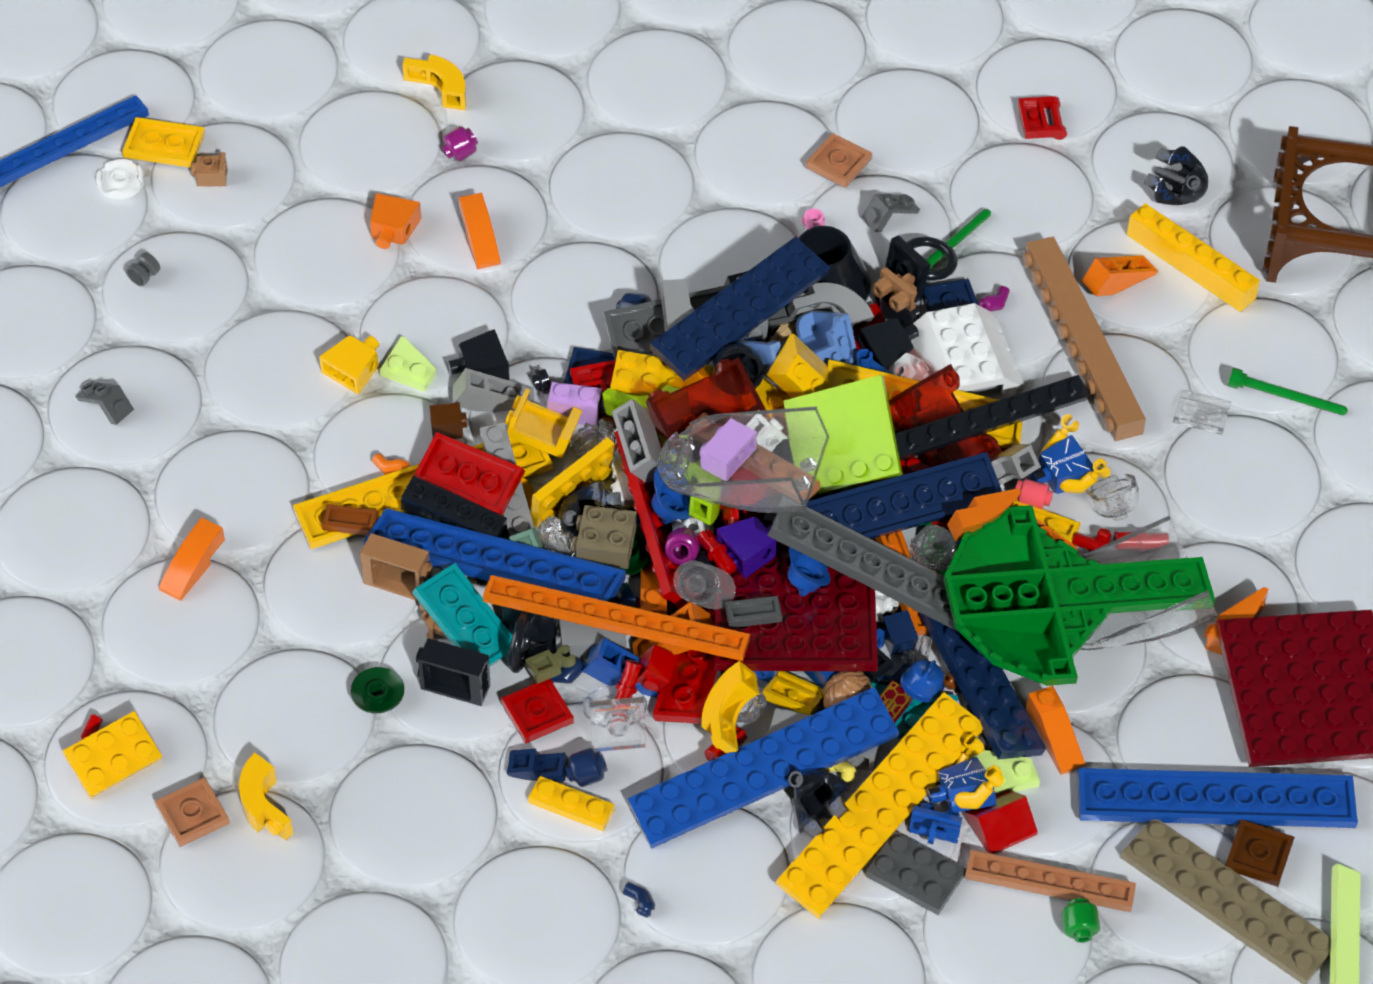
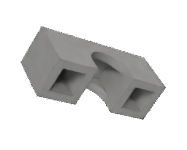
[990,444,1041,485]

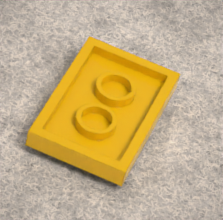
[122,117,205,168]
[62,711,162,799]

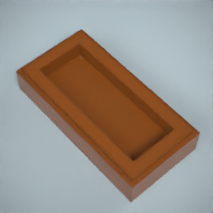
[322,504,379,536]

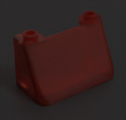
[646,357,767,460]
[888,364,1002,467]

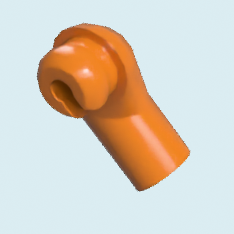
[372,453,410,475]

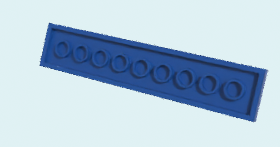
[363,508,626,602]
[627,687,899,849]
[1077,768,1358,828]

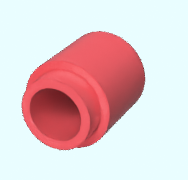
[1015,479,1053,509]

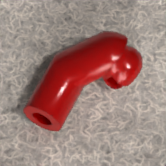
[1072,528,1111,551]
[81,714,103,739]

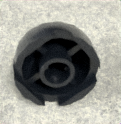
[713,343,764,396]

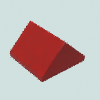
[962,790,1038,854]

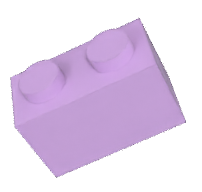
[547,382,602,427]
[699,418,757,482]

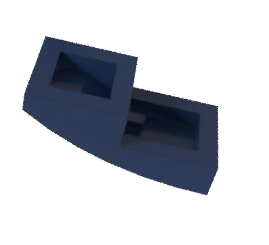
[507,748,568,782]

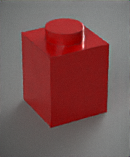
[637,644,678,692]

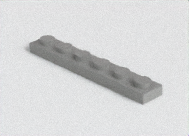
[480,422,534,540]

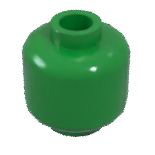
[1061,898,1100,943]

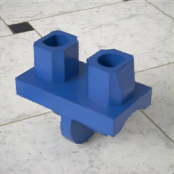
[909,803,963,844]

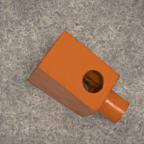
[370,193,421,249]

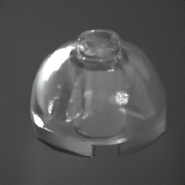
[1086,474,1139,521]

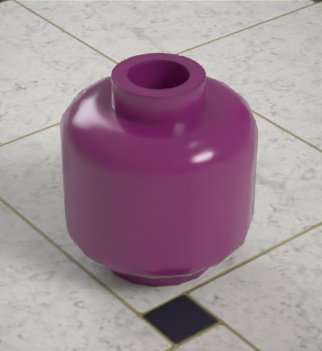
[442,126,478,162]
[665,527,700,565]

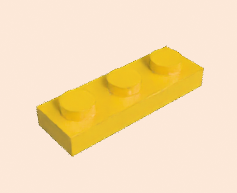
[528,776,615,832]

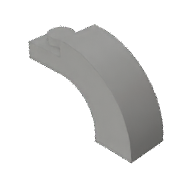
[787,282,874,330]

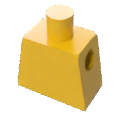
[320,336,380,394]

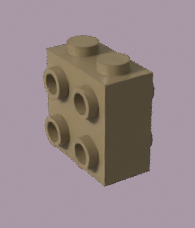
[572,505,637,569]

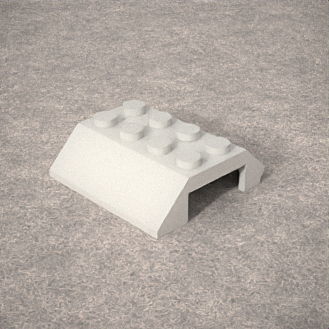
[909,303,1025,397]

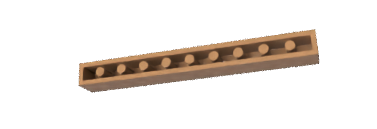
[1023,236,1146,441]

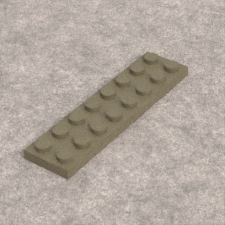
[1121,820,1331,984]

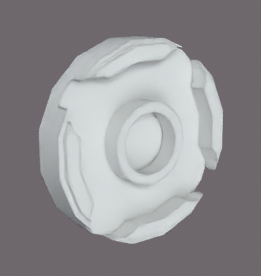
[96,159,145,200]

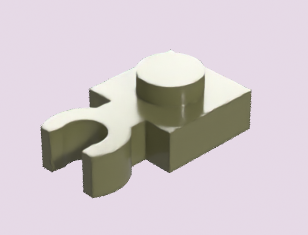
[525,645,576,684]

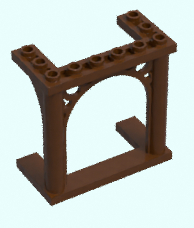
[1263,126,1373,283]

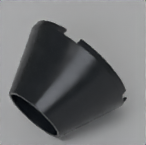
[798,226,871,311]

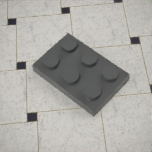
[866,831,966,915]

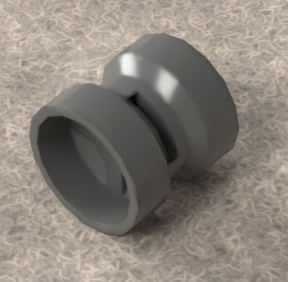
[126,252,161,287]

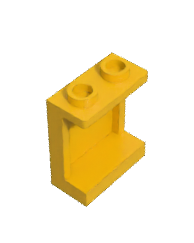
[505,388,583,459]

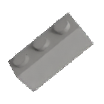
[612,399,666,484]

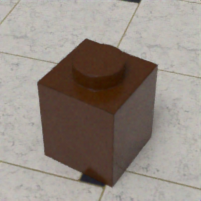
[429,403,467,439]

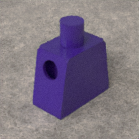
[717,517,776,578]

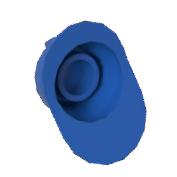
[651,464,691,525]
[787,547,831,597]
[900,659,945,703]

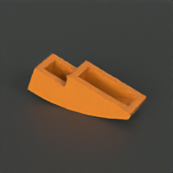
[459,193,501,269]
[947,488,1021,542]
[159,517,225,601]

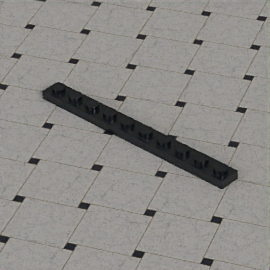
[895,375,1090,461]

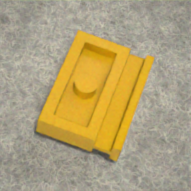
[762,671,824,715]

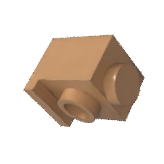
[191,152,228,187]

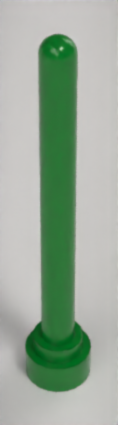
[925,209,991,271]
[1228,367,1348,415]

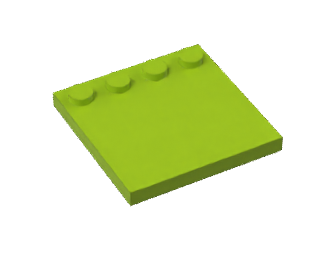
[783,375,903,499]

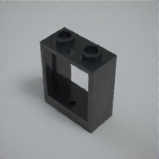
[416,638,491,706]

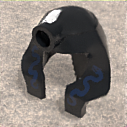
[1143,146,1208,205]
[559,482,622,538]
[788,770,851,839]

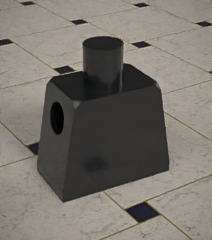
[855,318,919,370]
[447,329,510,380]

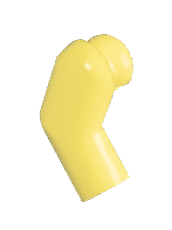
[824,761,857,782]

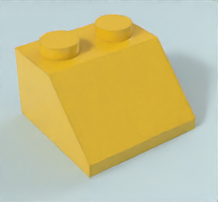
[767,334,830,398]

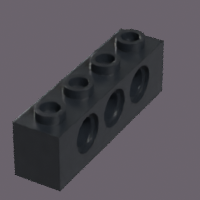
[401,476,507,538]

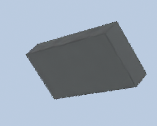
[725,596,782,628]

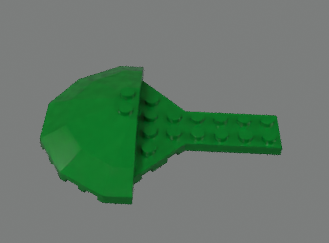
[944,505,1215,686]

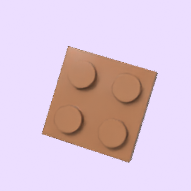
[806,133,872,188]
[155,777,230,848]

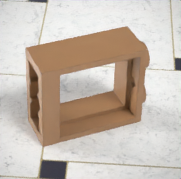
[360,533,432,601]

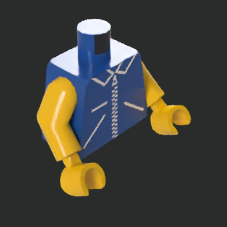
[1030,414,1111,494]
[927,734,1004,813]

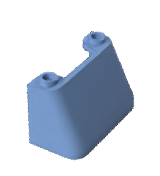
[735,310,857,390]

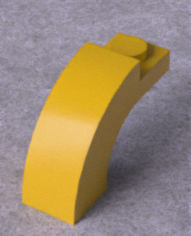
[403,54,467,110]
[702,661,759,754]
[239,752,294,841]

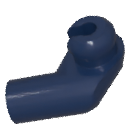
[623,882,655,918]

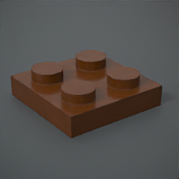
[1225,819,1295,887]

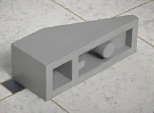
[453,368,534,412]

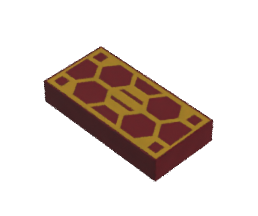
[880,680,914,723]

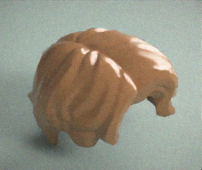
[822,671,872,709]

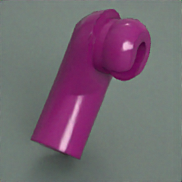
[979,286,1010,312]

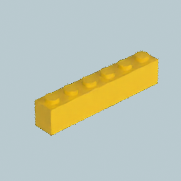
[1127,203,1260,312]

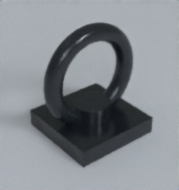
[885,235,958,303]
[502,606,557,673]

